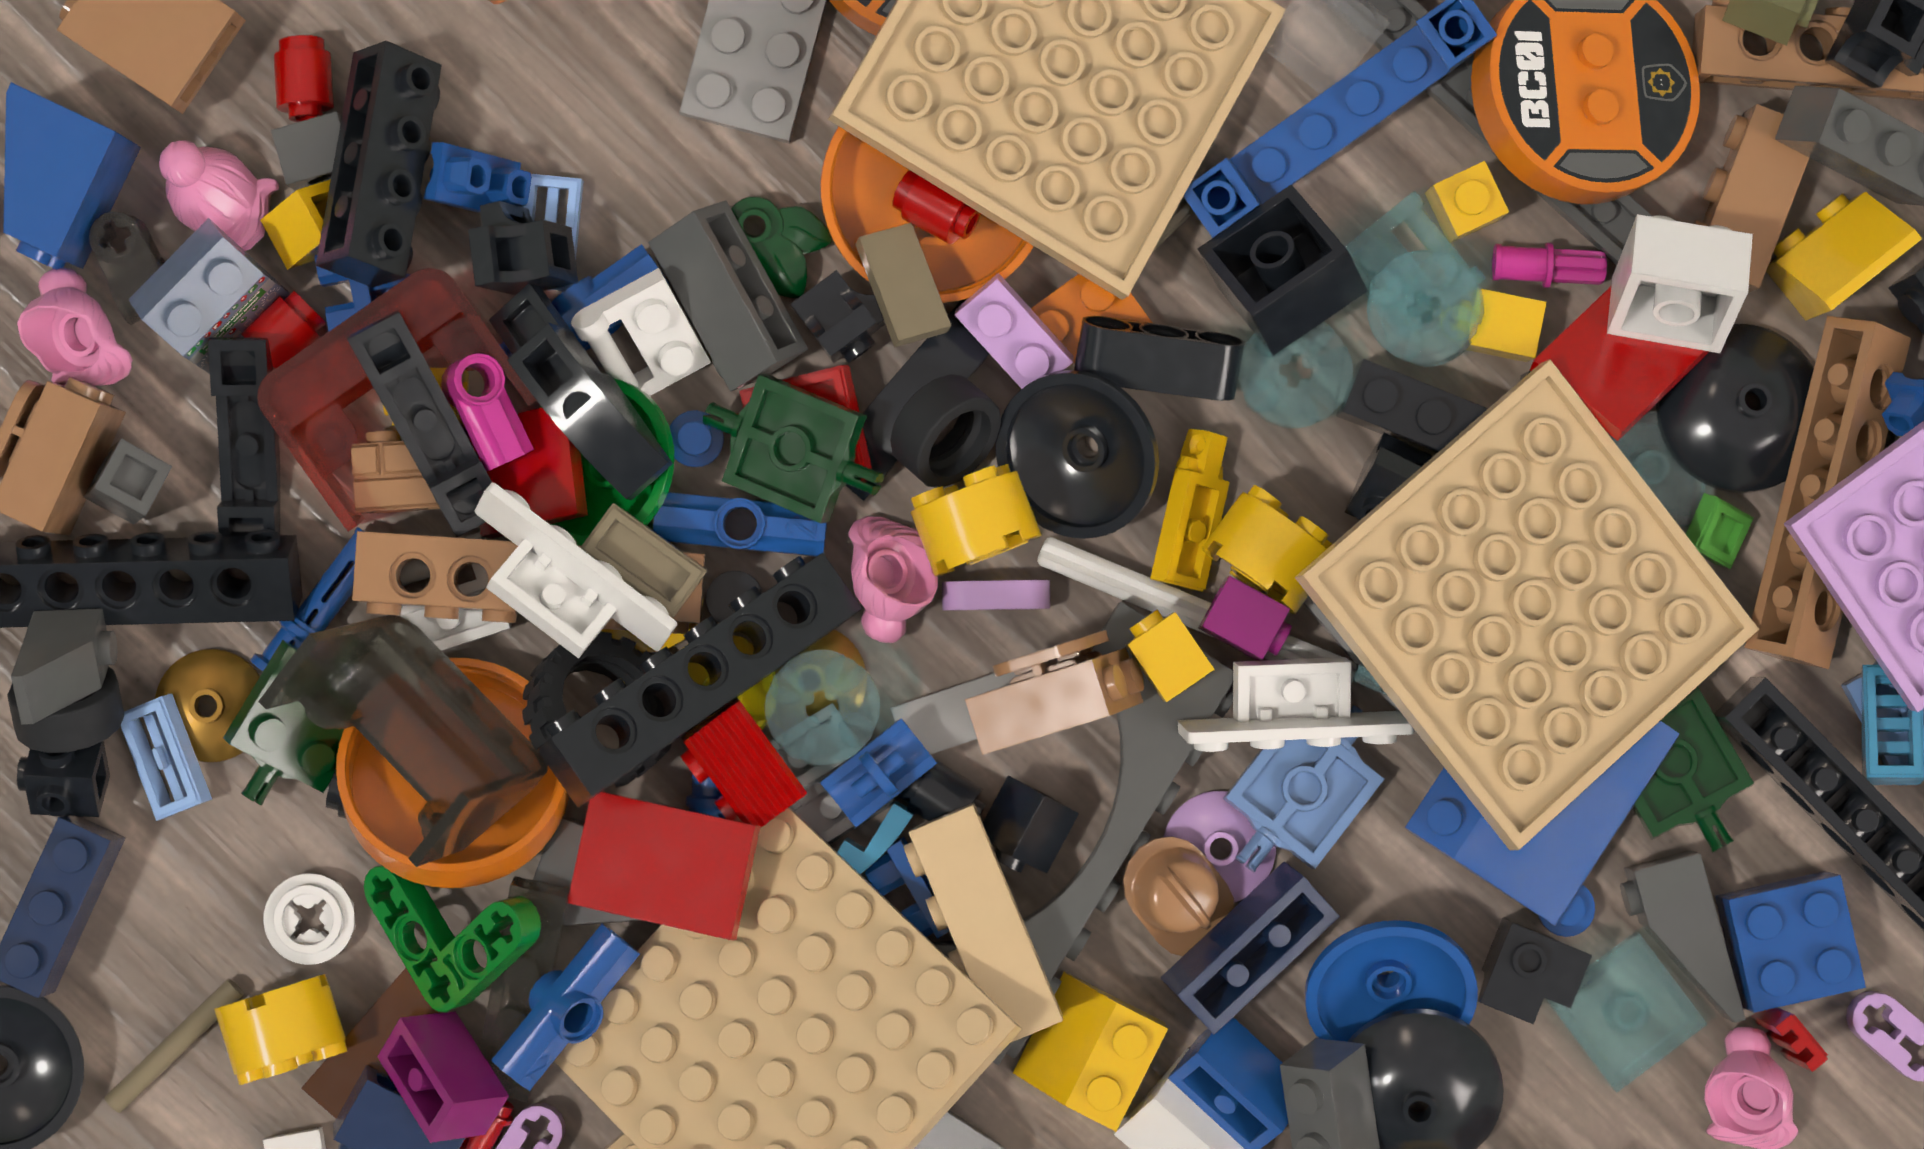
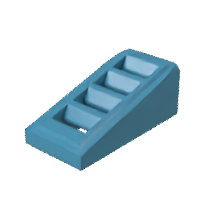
[1862,665,1924,785]

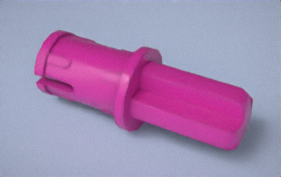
[1491,242,1607,288]

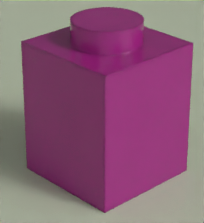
[1198,576,1292,661]

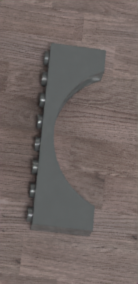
[931,602,1233,1066]

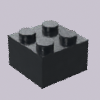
[1197,184,1368,356]

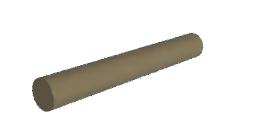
[104,978,244,1113]

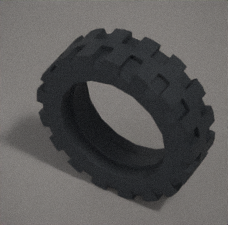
[522,632,672,788]

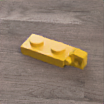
[1150,429,1230,592]

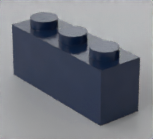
[0,816,126,998]
[1160,861,1340,1035]

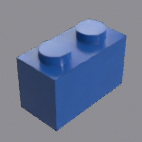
[1168,1017,1288,1149]

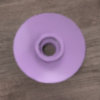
[1164,791,1276,902]

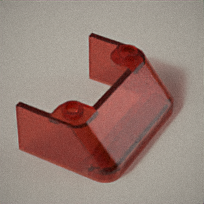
[257,268,537,532]

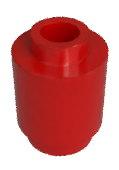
[273,35,334,122]
[892,170,981,244]
[241,291,326,374]

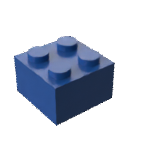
[1715,871,1866,1013]

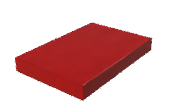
[1530,286,1709,441]
[567,792,761,940]

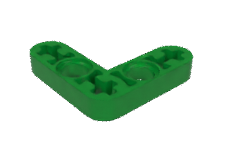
[364,865,541,1012]

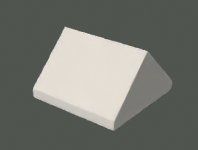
[1113,1048,1244,1149]

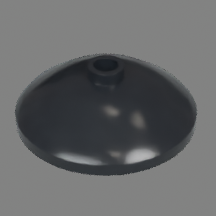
[1656,324,1814,493]
[996,370,1159,539]
[0,985,84,1149]
[1347,1009,1504,1149]

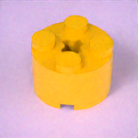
[910,464,1042,577]
[1202,485,1332,615]
[214,974,348,1085]

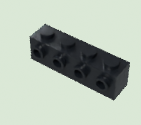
[315,41,442,288]

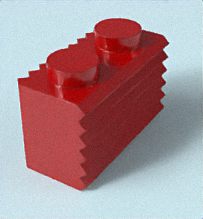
[680,698,807,827]

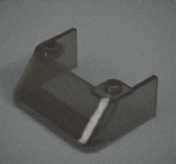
[258,615,548,867]

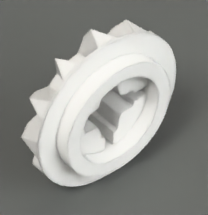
[264,873,356,965]

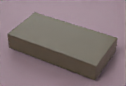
[855,223,951,348]
[581,503,708,618]

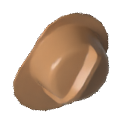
[1123,836,1234,956]

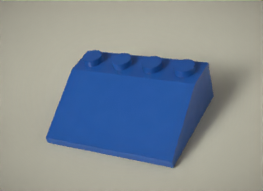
[1405,721,1680,926]

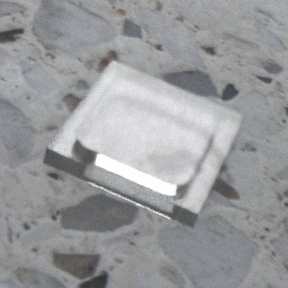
[1264,0,1392,94]

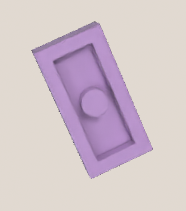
[955,273,1074,389]

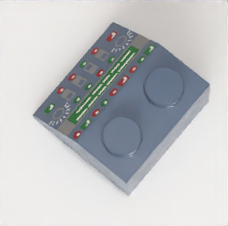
[128,218,290,374]

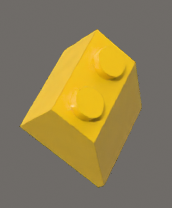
[1766,192,1922,321]
[1012,971,1168,1132]

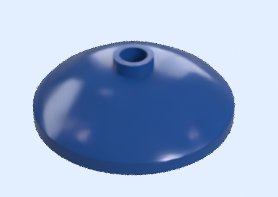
[1305,920,1478,1042]

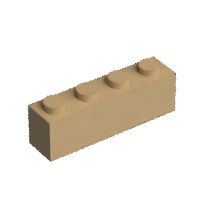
[903,803,1063,1043]

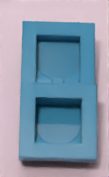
[837,801,915,874]

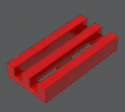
[1751,1007,1828,1072]

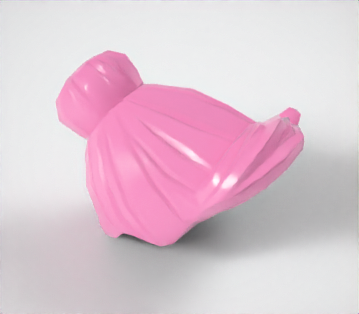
[159,140,279,251]
[17,268,133,386]
[848,516,938,643]
[1705,1027,1798,1149]

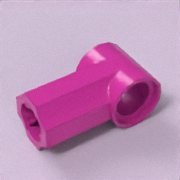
[441,353,534,471]

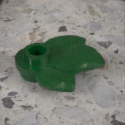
[731,196,832,298]

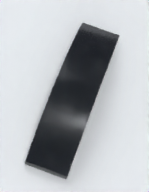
[846,298,990,501]
[346,310,492,538]
[208,337,281,537]

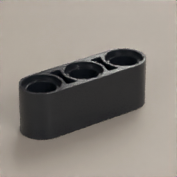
[1074,316,1245,401]

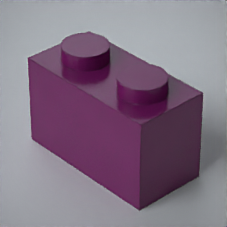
[377,1011,509,1143]

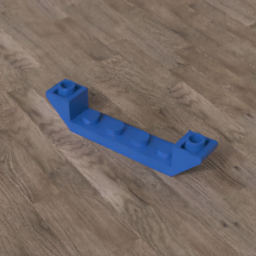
[1183,0,1497,238]

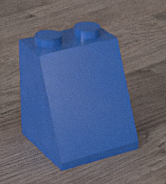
[3,82,141,270]

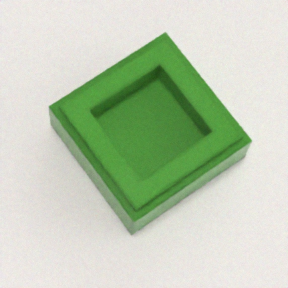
[1686,493,1754,569]

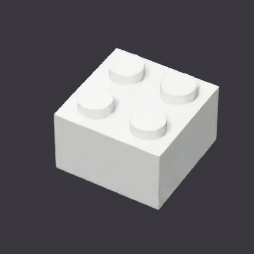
[1607,214,1753,353]

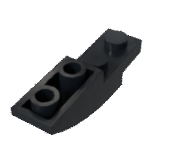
[489,283,673,501]

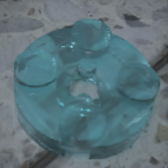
[1367,250,1484,367]
[1238,322,1353,429]
[764,650,880,766]

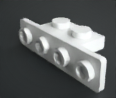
[475,482,677,658]
[1178,657,1414,752]

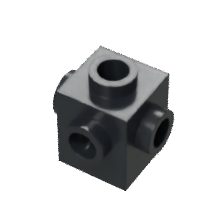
[17,741,110,817]

